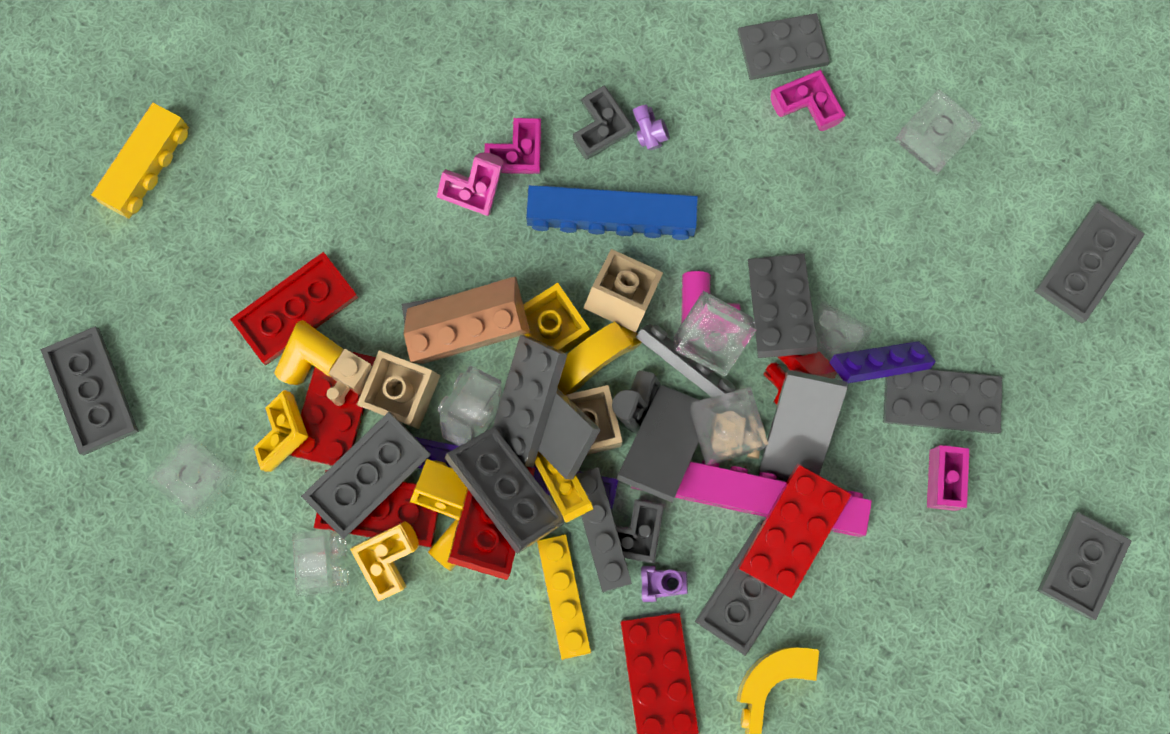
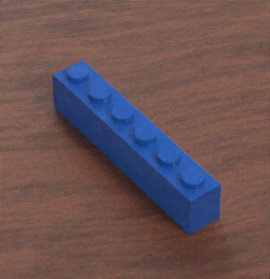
[526,185,698,240]

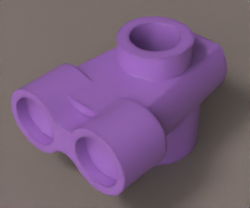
[633,105,670,150]
[641,566,688,602]

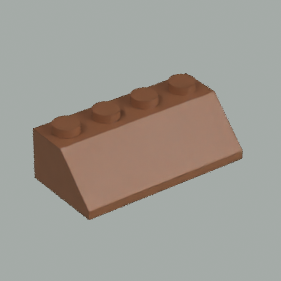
[403,277,530,364]

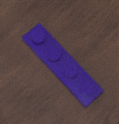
[829,341,936,384]

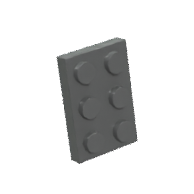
[737,13,830,80]
[1037,512,1132,620]

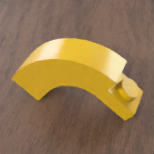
[557,322,642,395]
[736,647,819,734]

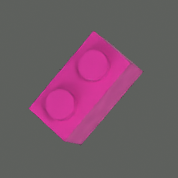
[927,445,969,511]

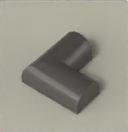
[573,85,634,160]
[612,370,660,434]
[616,499,664,564]

